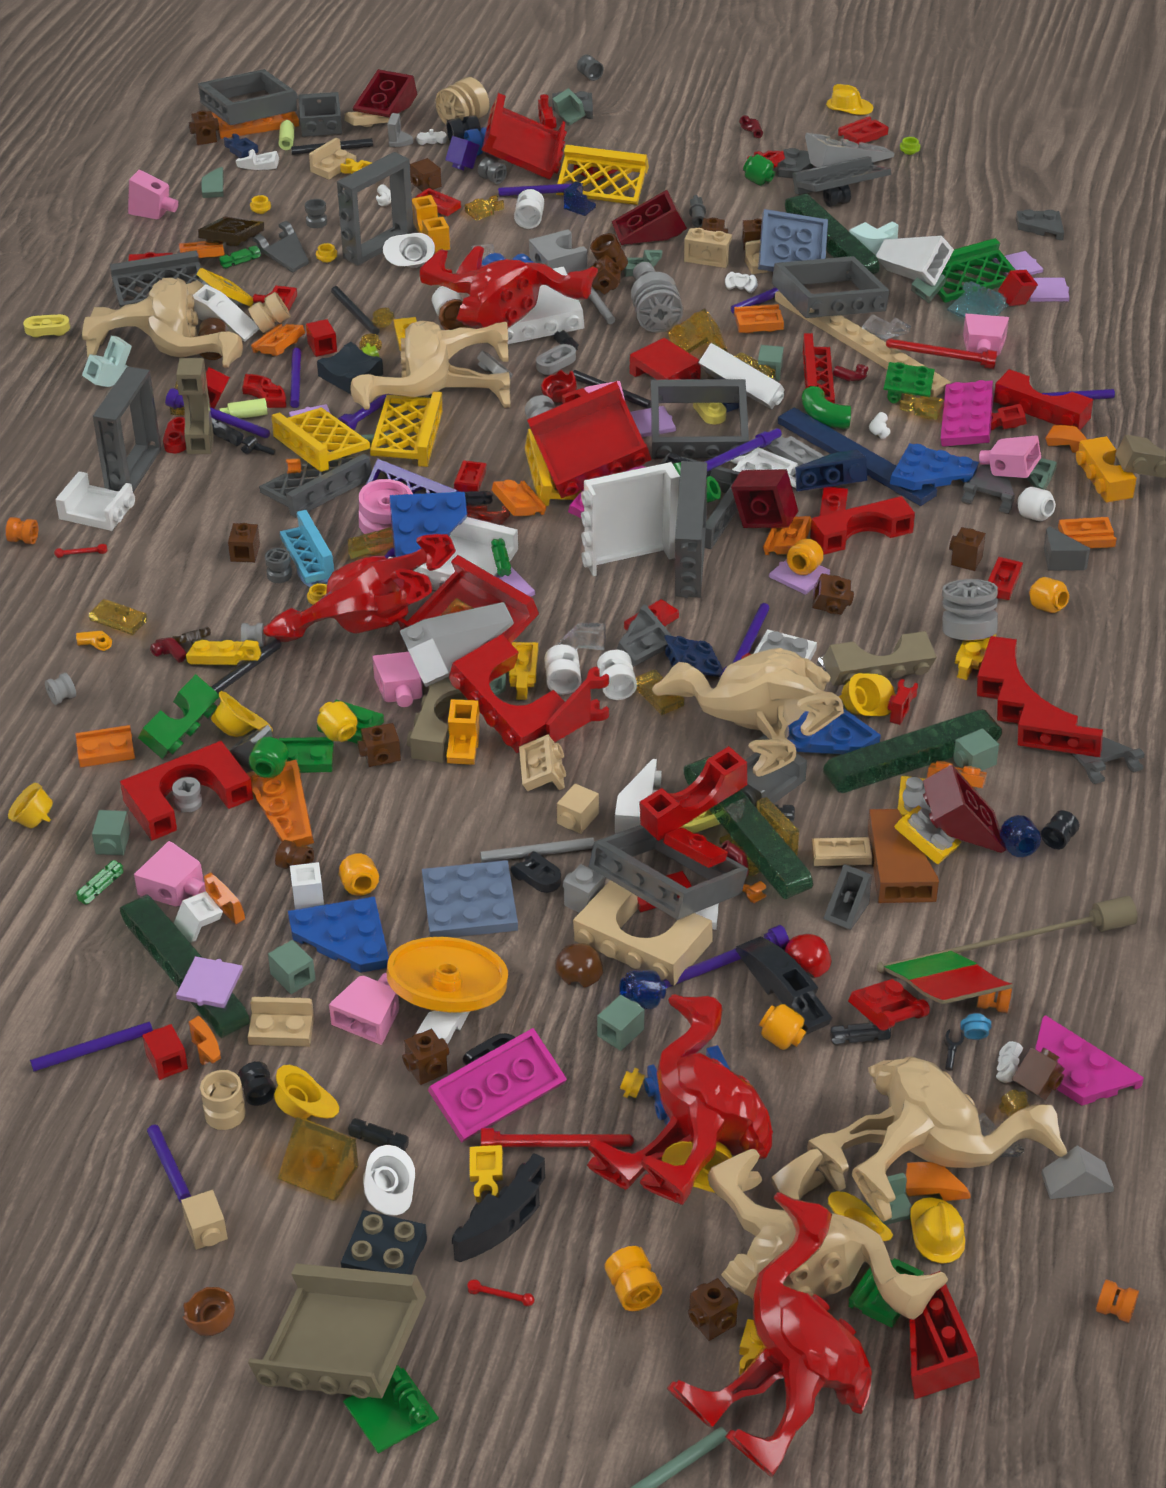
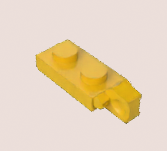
[955,634,996,680]
[186,640,261,665]
[509,642,538,700]

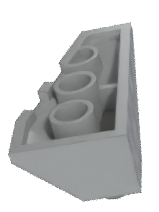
[805,133,895,167]
[400,602,514,687]

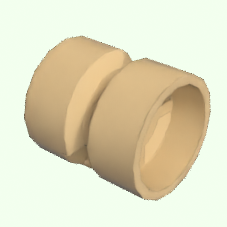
[248,292,291,333]
[200,1070,246,1130]

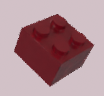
[731,469,799,528]

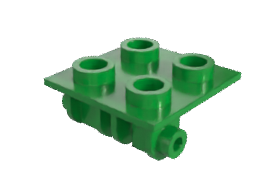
[883,362,935,403]
[343,1365,439,1454]

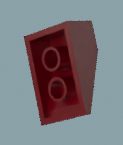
[353,69,418,118]
[611,190,687,245]
[923,764,1006,853]

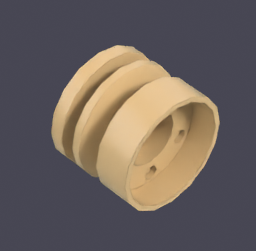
[435,77,489,124]

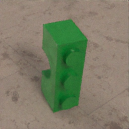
[138,674,219,759]

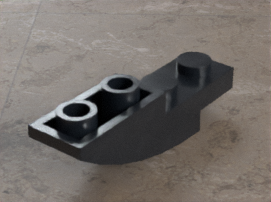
[735,936,832,1035]
[452,1153,545,1262]

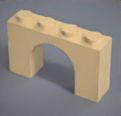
[573,880,713,986]

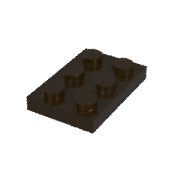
[198,216,264,246]

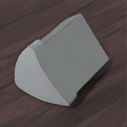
[387,113,413,147]

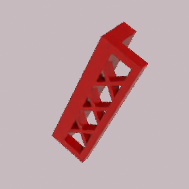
[802,333,835,404]

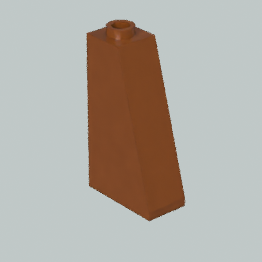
[868,809,939,903]

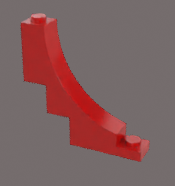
[977,636,1103,757]

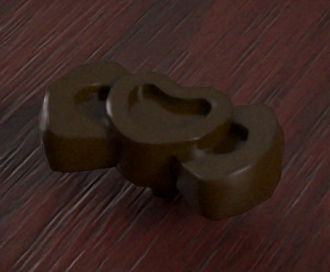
[172,626,211,645]

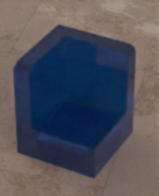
[564,181,596,216]

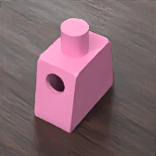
[128,170,178,219]
[963,313,1009,356]
[979,436,1041,478]
[372,652,424,707]
[134,841,206,907]
[329,973,399,1045]

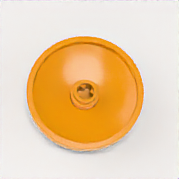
[386,937,508,1012]

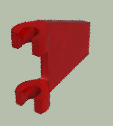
[546,666,609,743]

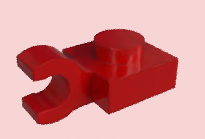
[888,679,918,725]

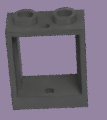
[298,92,342,137]

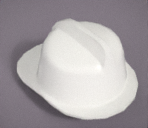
[383,233,435,268]
[363,1145,415,1216]

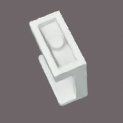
[55,472,135,531]

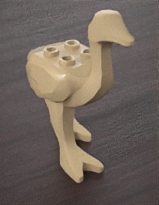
[82,278,243,368]
[350,321,510,410]
[652,648,844,777]
[807,1057,1067,1222]
[708,1148,948,1320]

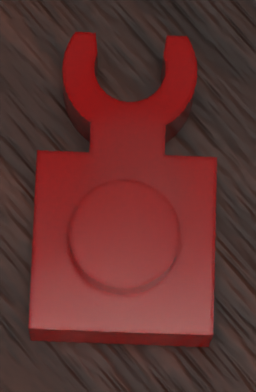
[747,150,785,168]
[991,404,1027,430]

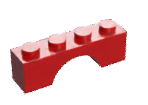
[994,369,1093,430]
[810,496,915,555]
[639,746,747,841]

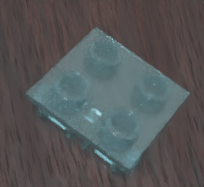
[947,281,1008,318]

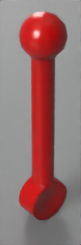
[54,544,107,558]
[467,1279,535,1307]

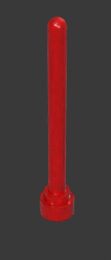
[886,339,997,369]
[481,1128,634,1147]

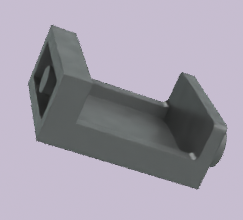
[733,735,807,807]

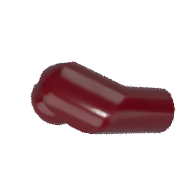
[739,115,763,138]
[833,364,869,382]
[150,637,187,663]
[720,840,749,878]

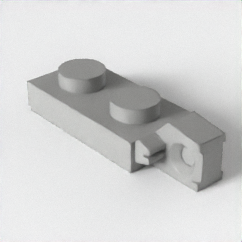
[766,436,824,466]

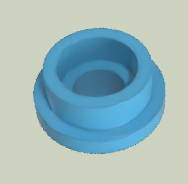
[960,1013,992,1040]

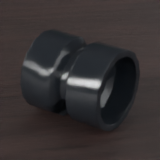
[446,115,481,142]

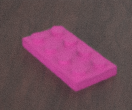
[941,380,994,446]
[428,1028,567,1143]

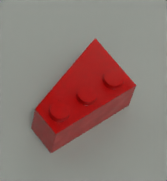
[909,1271,980,1399]

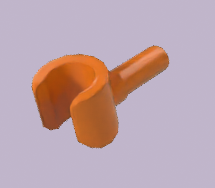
[286,459,302,474]
[742,881,767,903]

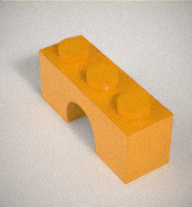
[412,195,450,253]
[1076,436,1137,503]

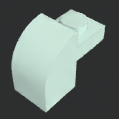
[848,221,899,258]
[82,336,132,387]

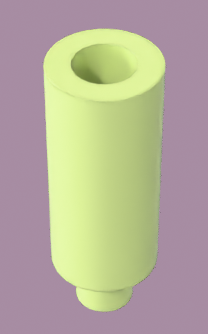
[279,120,295,150]
[219,398,268,419]

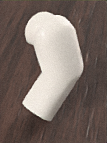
[376,184,391,206]
[869,412,890,439]

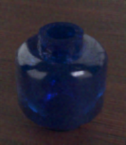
[999,815,1041,857]
[619,970,666,1009]

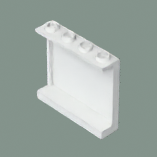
[508,266,585,344]
[581,462,680,576]
[389,517,518,591]

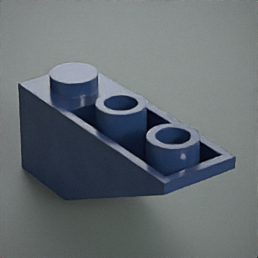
[795,449,867,492]

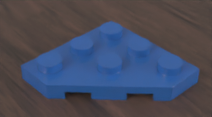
[890,443,979,490]
[389,492,467,557]
[764,708,881,755]
[288,897,389,973]

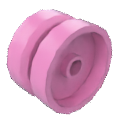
[359,479,413,541]

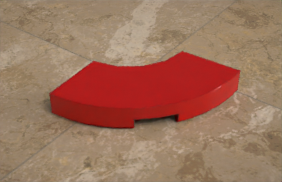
[242,374,287,408]

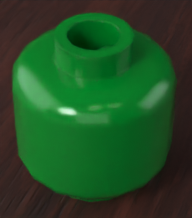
[743,154,775,186]
[249,737,289,778]

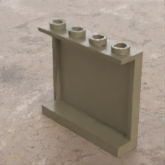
[248,1263,426,1399]

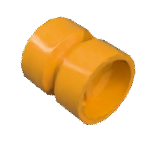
[605,1246,662,1311]

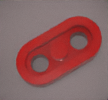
[163,417,186,454]

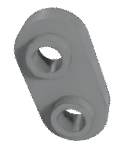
[536,344,576,375]
[477,350,513,378]

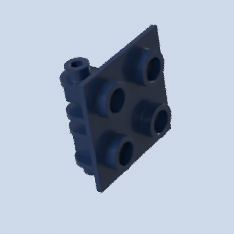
[664,635,723,677]

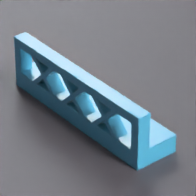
[280,510,335,584]

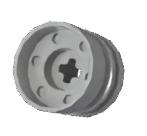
[631,272,683,333]
[942,579,998,640]

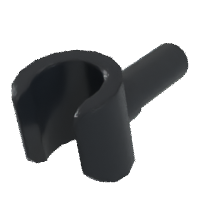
[241,436,276,455]
[944,1029,964,1071]

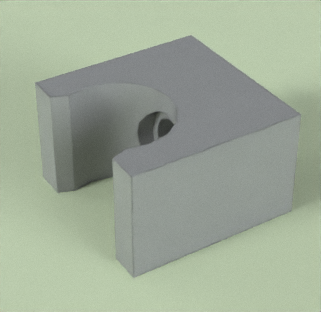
[529,229,587,274]

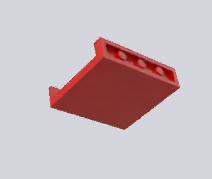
[482,93,567,180]
[527,381,652,499]
[397,555,539,645]

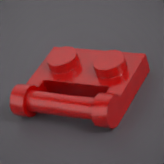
[848,979,930,1030]

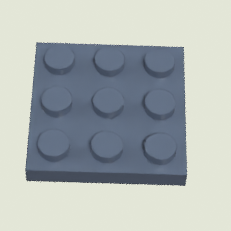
[758,209,828,272]
[422,860,518,937]

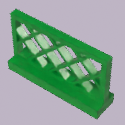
[937,238,1015,303]

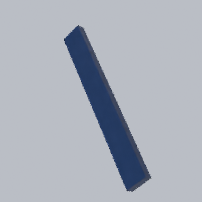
[778,407,937,506]

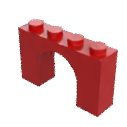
[449,634,565,753]
[120,741,253,841]

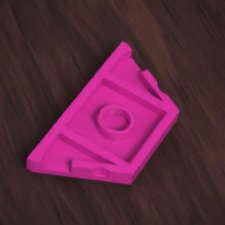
[1036,1015,1144,1106]

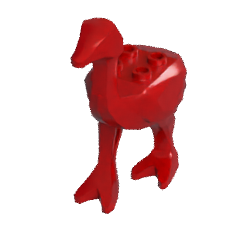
[419,245,598,329]
[263,534,456,642]
[587,994,773,1205]
[667,1192,872,1477]

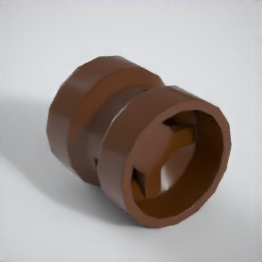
[275,840,314,869]

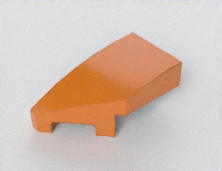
[1045,425,1088,453]
[204,872,245,924]
[189,1015,221,1065]
[906,1162,971,1201]

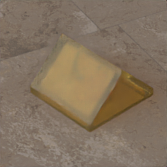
[278,1117,359,1201]

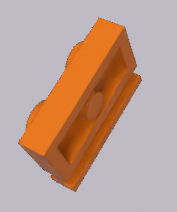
[179,241,224,258]
[734,304,784,333]
[251,324,305,356]
[491,480,547,516]
[763,516,811,555]
[1058,517,1117,548]
[75,725,135,768]
[927,761,987,788]

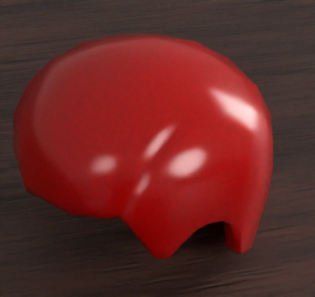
[541,370,577,403]
[784,934,832,978]

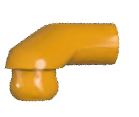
[76,631,112,651]

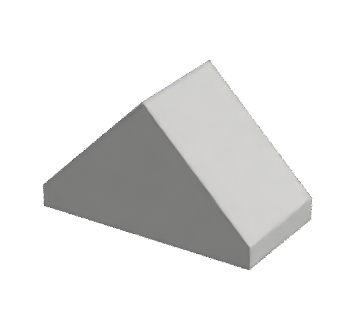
[1041,1145,1114,1199]

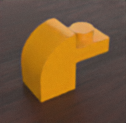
[446,699,480,765]

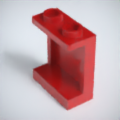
[630,338,701,380]

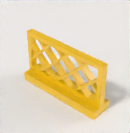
[556,145,649,205]
[370,391,443,467]
[271,407,370,472]
[525,429,582,506]

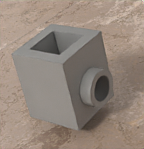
[563,864,605,913]

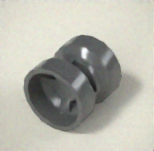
[577,54,604,81]
[478,157,507,184]
[305,199,327,228]
[265,548,292,583]

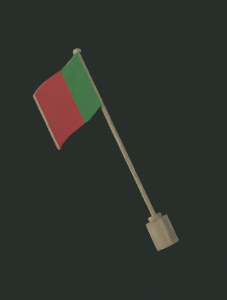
[877,896,1138,1004]

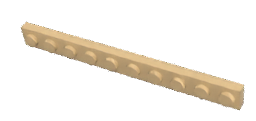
[775,291,951,398]

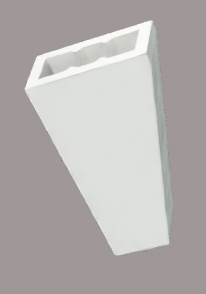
[875,236,954,286]
[698,343,785,409]

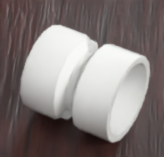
[514,189,544,229]
[544,644,581,695]
[597,650,637,700]

